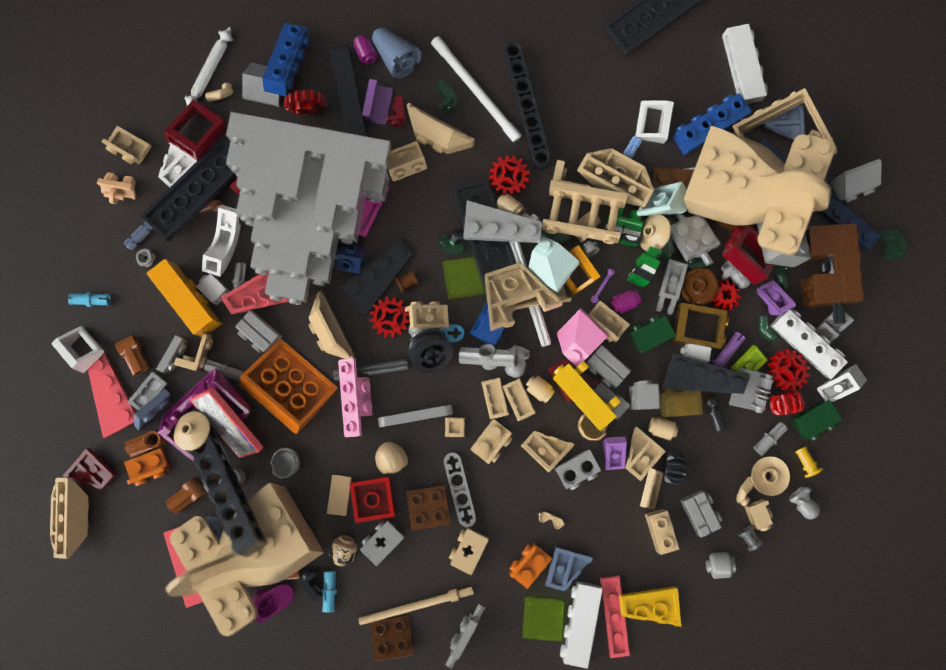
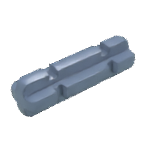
[124,222,153,250]

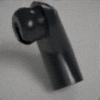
[449,229,468,244]

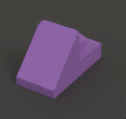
[757,280,796,315]
[603,436,627,470]

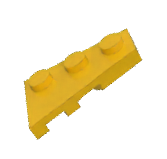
[619,586,681,627]

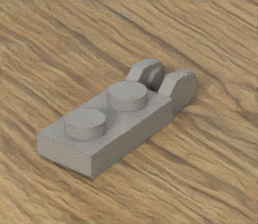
[656,259,688,315]

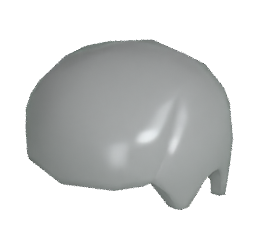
[270,448,300,478]

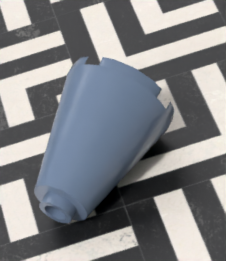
[372,27,422,79]

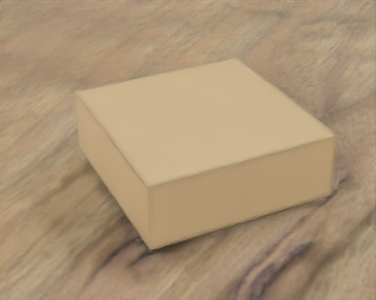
[445,417,465,437]

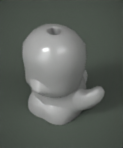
[721,261,751,289]
[505,345,530,378]
[789,487,820,520]

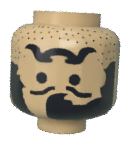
[329,535,357,566]

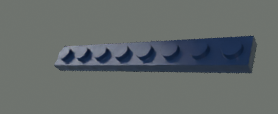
[760,138,881,251]

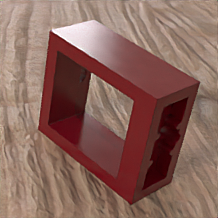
[164,99,226,161]
[722,225,774,285]

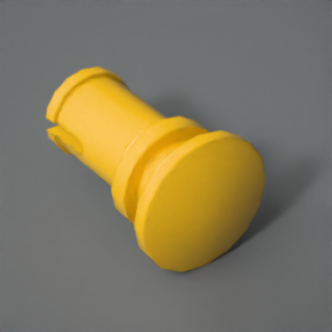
[795,446,823,478]

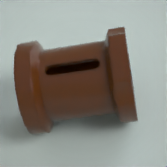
[395,270,419,293]

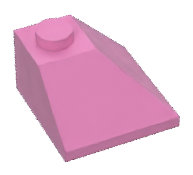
[557,308,609,367]

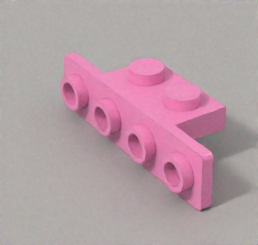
[338,358,372,437]

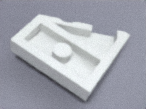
[158,142,197,187]

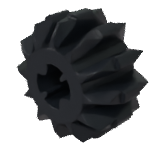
[664,452,688,485]

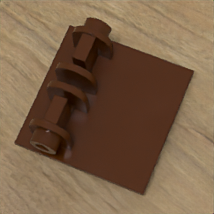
[406,485,450,531]
[370,615,414,662]

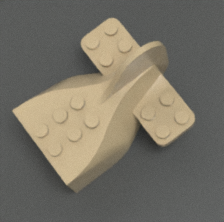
[684,126,835,256]
[166,483,325,636]

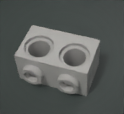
[554,449,601,490]

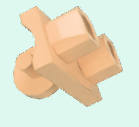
[97,172,137,204]

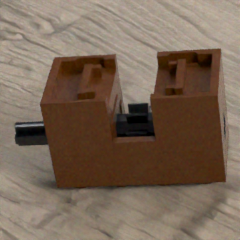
[800,224,865,324]

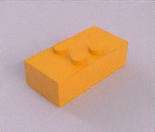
[146,259,222,337]

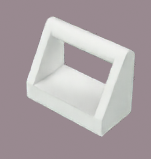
[635,101,674,144]
[51,326,104,373]

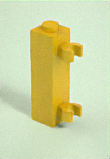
[553,361,621,431]

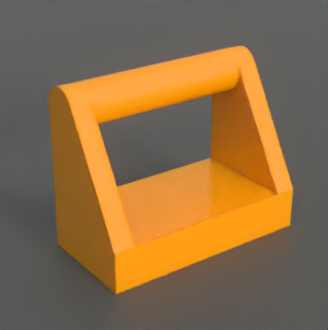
[565,245,600,296]

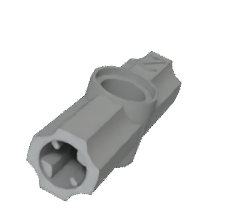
[459,344,519,370]

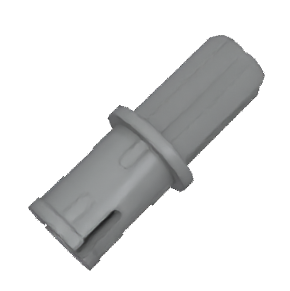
[232,263,247,290]
[204,360,244,382]
[753,422,788,456]

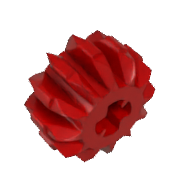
[709,279,742,311]
[769,391,804,415]

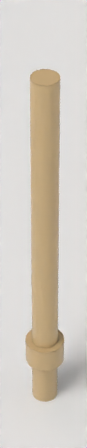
[358,587,474,625]

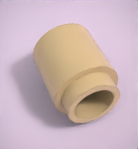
[496,194,525,216]
[526,375,555,403]
[648,417,679,440]

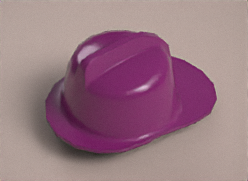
[251,584,294,623]

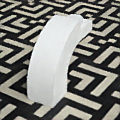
[202,205,241,276]

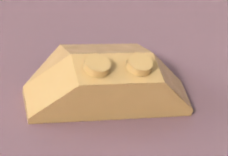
[407,102,475,154]
[577,148,654,207]
[308,291,357,361]
[50,478,89,559]

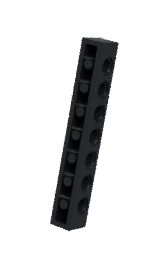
[187,408,268,557]

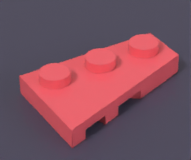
[221,272,289,315]

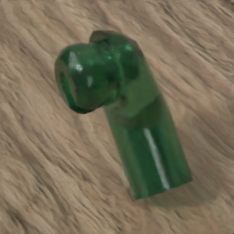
[438,235,465,254]
[683,258,712,270]
[775,265,790,290]
[758,316,779,342]

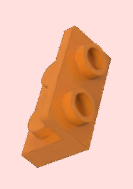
[124,448,171,486]
[509,543,552,589]

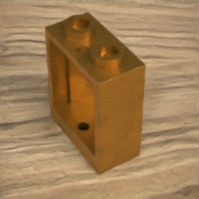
[672,303,729,350]

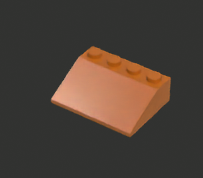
[238,339,338,435]

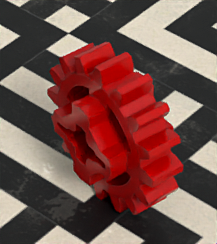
[284,90,326,115]
[489,155,530,196]
[369,297,410,338]
[767,349,810,392]

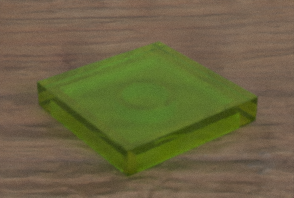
[443,257,485,300]
[522,597,564,641]

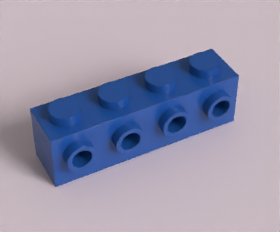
[262,23,310,96]
[673,93,752,156]

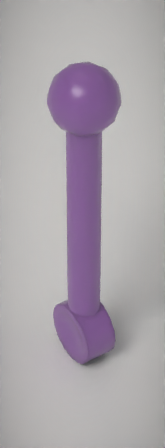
[591,268,615,303]

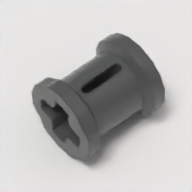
[738,525,764,551]

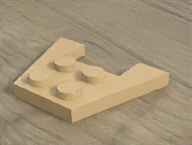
[485,262,563,331]

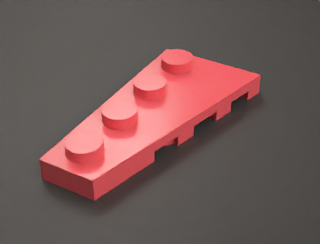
[88,353,136,438]

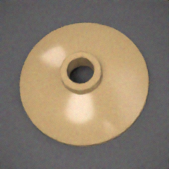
[639,215,671,251]
[174,411,210,451]
[751,457,790,496]

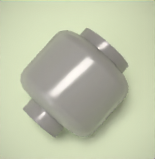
[705,552,736,579]

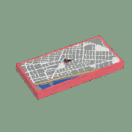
[190,388,263,458]

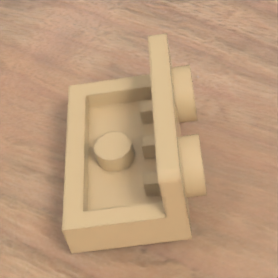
[102,126,151,165]
[588,301,630,343]

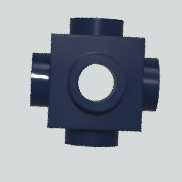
[335,243,366,274]

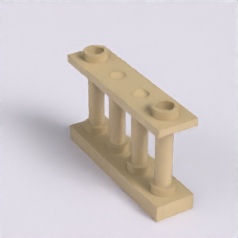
[542,180,627,244]

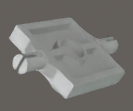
[671,213,720,266]
[445,604,486,669]

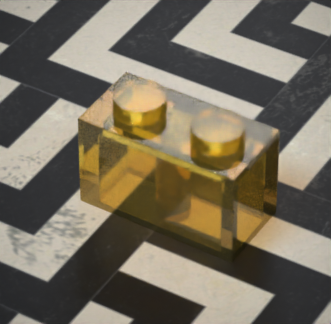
[659,389,703,417]

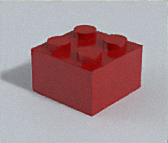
[349,476,396,523]

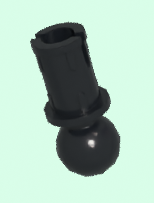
[704,395,727,432]

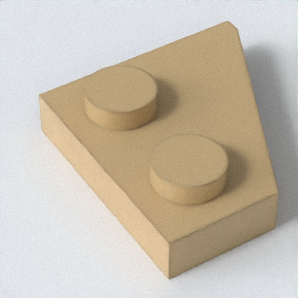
[625,427,665,481]
[521,431,574,472]

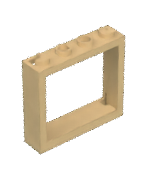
[733,88,837,154]

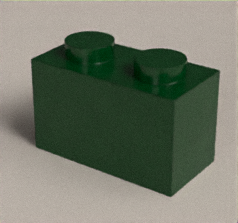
[628,315,676,355]
[790,399,842,441]

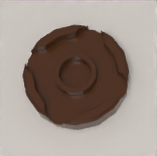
[681,268,719,305]

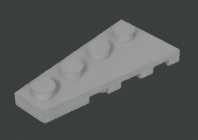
[463,200,542,243]

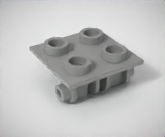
[729,368,774,413]

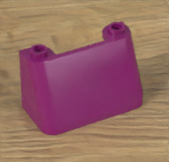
[158,368,250,461]

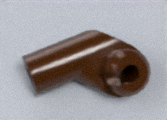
[200,199,225,214]

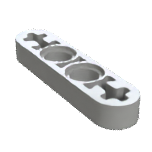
[378,405,453,427]
[444,452,476,527]

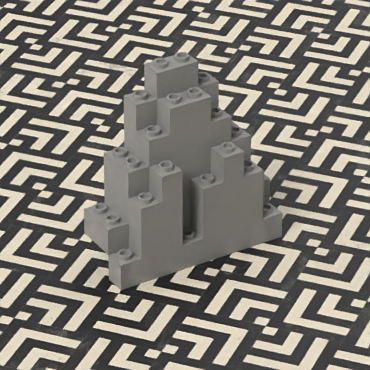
[226,112,391,305]

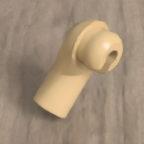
[205,83,233,102]
[736,477,754,506]

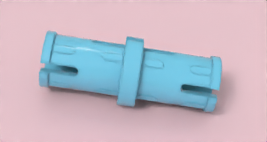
[68,292,111,307]
[321,570,337,612]

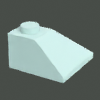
[637,182,687,216]
[528,236,580,292]

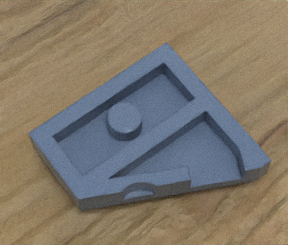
[764,105,805,140]
[134,389,170,431]
[545,547,592,591]

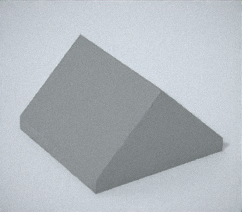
[242,63,282,107]

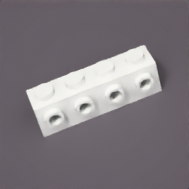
[770,309,848,379]

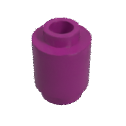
[353,35,378,64]
[611,289,641,314]

